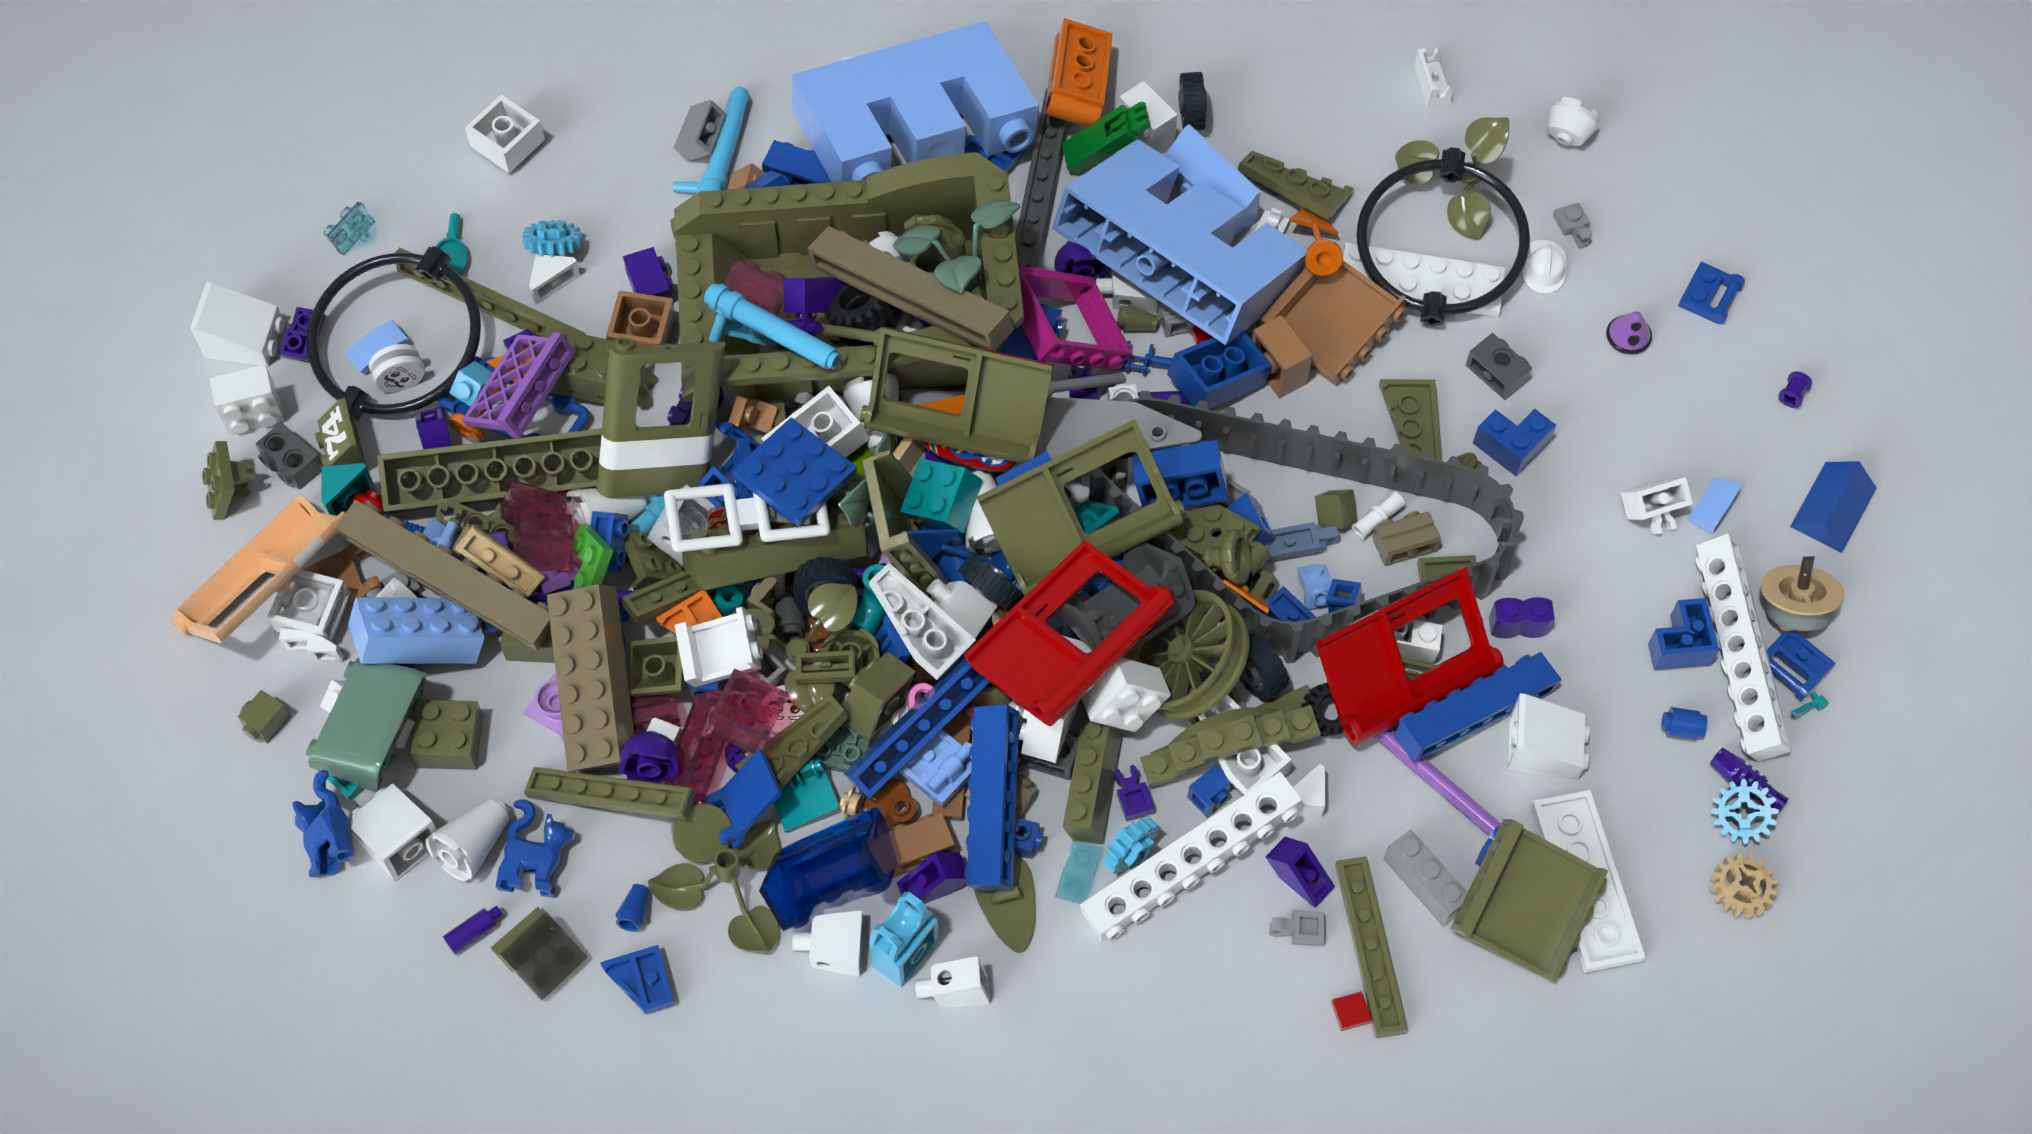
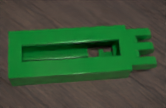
[1062,102,1151,176]

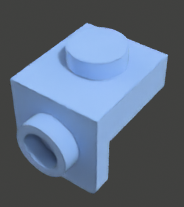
[1298,564,1332,609]

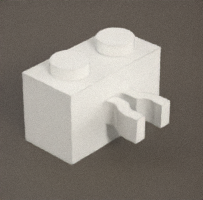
[1620,477,1693,534]

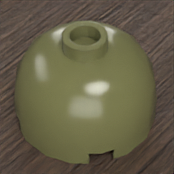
[822,627,880,687]

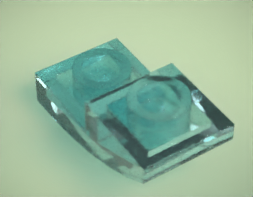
[1055,839,1102,904]

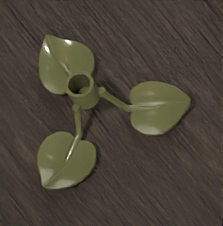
[1395,117,1510,240]
[735,583,857,713]
[648,820,780,953]

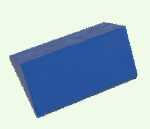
[1790,461,1877,553]

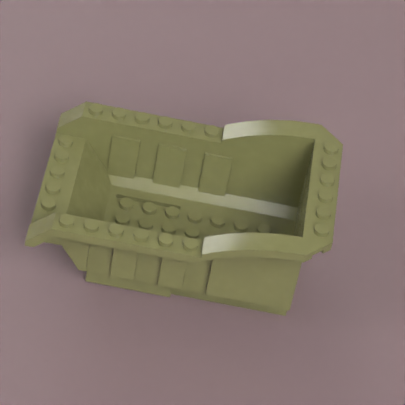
[674,152,1024,402]

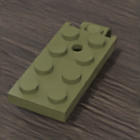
[1140,503,1270,578]

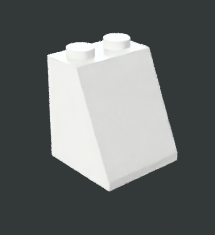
[190,282,285,367]
[1507,693,1590,780]
[348,783,436,882]

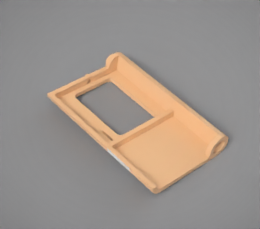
[172,495,345,643]

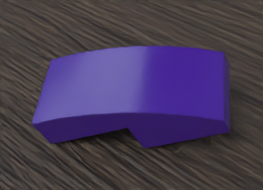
[279,307,326,361]

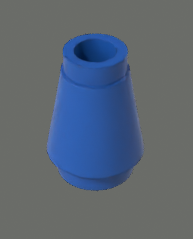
[615,884,650,932]

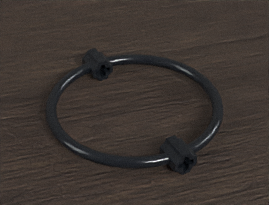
[1356,147,1530,327]
[306,246,481,421]

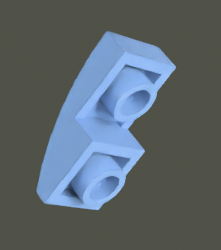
[345,320,409,374]

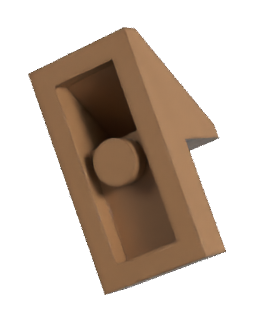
[728,395,778,433]

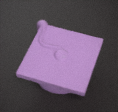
[524,673,564,741]

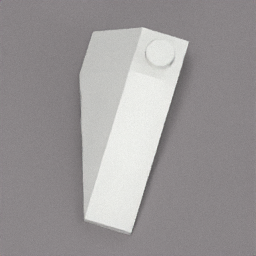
[869,563,976,680]
[1197,682,1291,796]

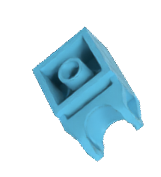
[869,892,938,987]

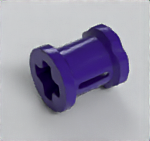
[1778,371,1813,408]

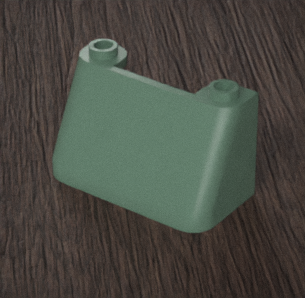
[306,657,426,793]

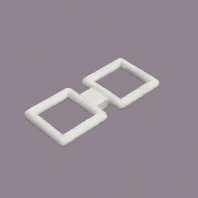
[664,483,831,552]

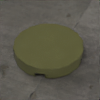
[671,802,731,863]

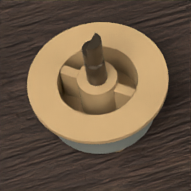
[1761,556,1845,631]

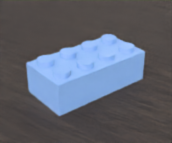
[348,597,485,664]

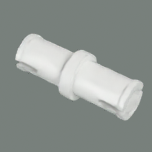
[1352,492,1405,539]

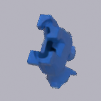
[293,770,355,877]
[495,799,574,898]

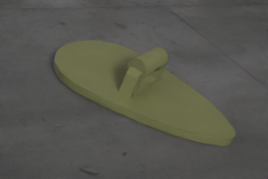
[973,853,1035,953]

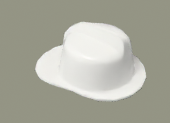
[1522,240,1566,294]

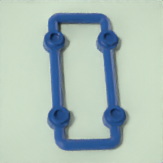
[437,356,590,439]

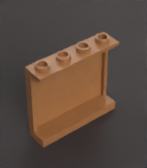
[1260,261,1406,386]

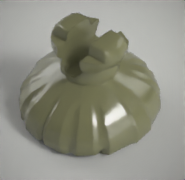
[1202,529,1252,585]

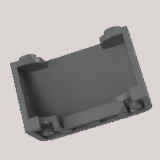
[1056,542,1195,657]

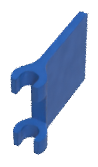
[704,749,782,849]

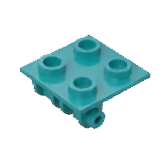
[774,755,840,832]

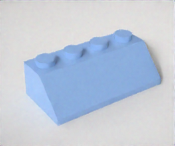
[1164,124,1261,238]

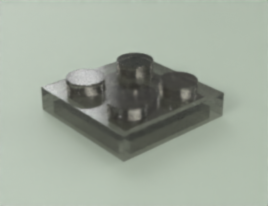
[499,912,588,1000]

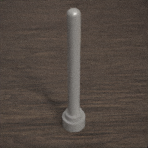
[1047,372,1125,400]

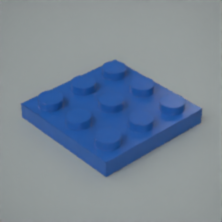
[732,417,857,527]

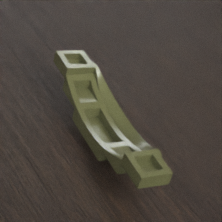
[1140,705,1320,788]

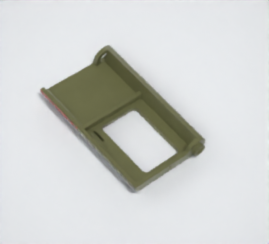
[860,326,1053,464]

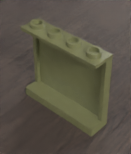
[862,450,949,595]
[1450,819,1609,982]

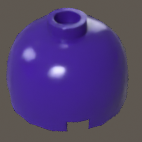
[1054,241,1109,279]
[619,731,680,784]

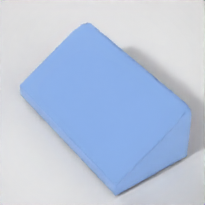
[1687,478,1742,534]

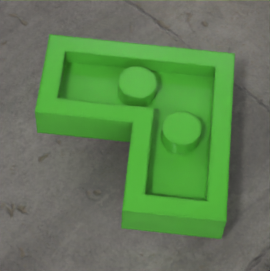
[571,524,614,589]

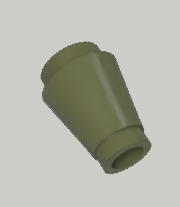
[1117,304,1158,331]

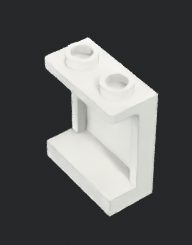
[675,607,763,687]

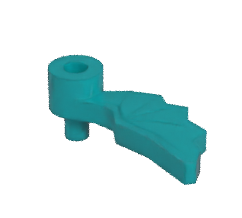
[1791,691,1829,719]

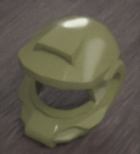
[904,214,966,272]

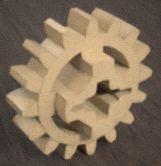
[1710,852,1778,919]

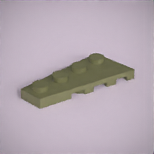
[1237,151,1354,220]
[1379,379,1442,461]
[735,694,849,789]

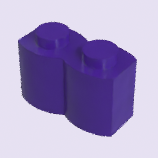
[1489,597,1555,639]

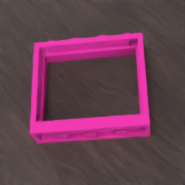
[1018,265,1133,371]

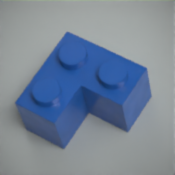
[1473,408,1556,476]
[1648,598,1719,670]

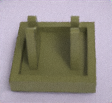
[202,441,256,520]
[623,529,682,591]

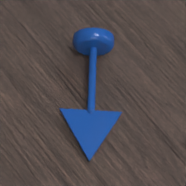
[901,529,1014,581]

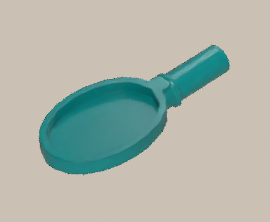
[435,213,468,275]

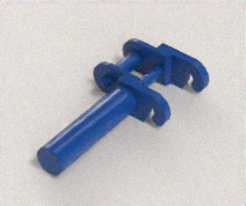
[1123,340,1173,376]

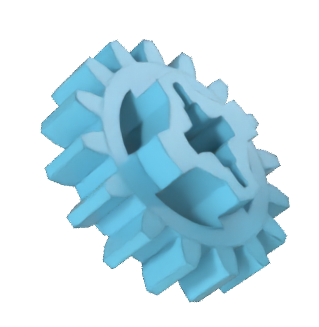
[522,220,582,257]
[1711,779,1779,845]
[1104,816,1160,875]

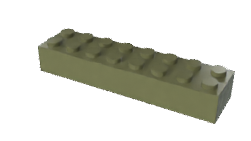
[377,428,602,514]

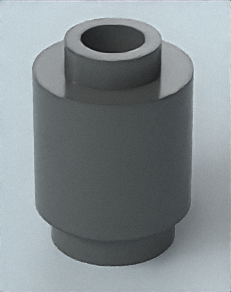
[774,597,805,642]

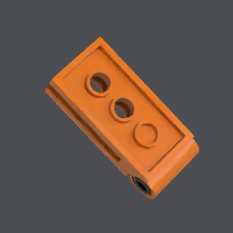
[1044,18,1113,127]

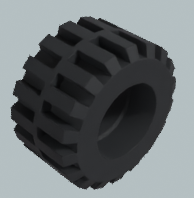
[824,282,902,346]

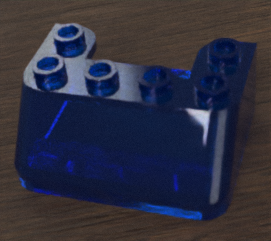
[759,807,898,931]

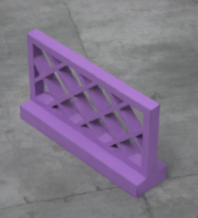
[462,332,576,439]

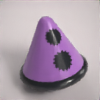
[1606,311,1652,354]

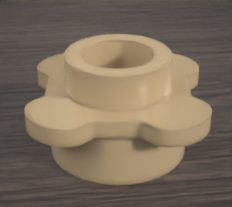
[839,786,864,819]

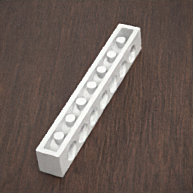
[1696,534,1792,762]
[1080,772,1302,942]

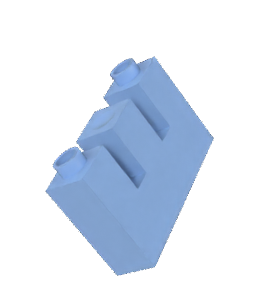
[792,21,1039,182]
[1052,139,1307,345]

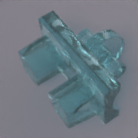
[323,202,375,255]

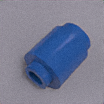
[1661,707,1708,740]

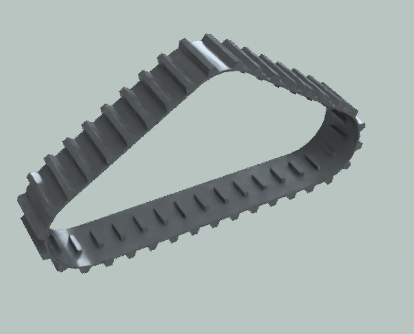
[1080,391,1524,663]

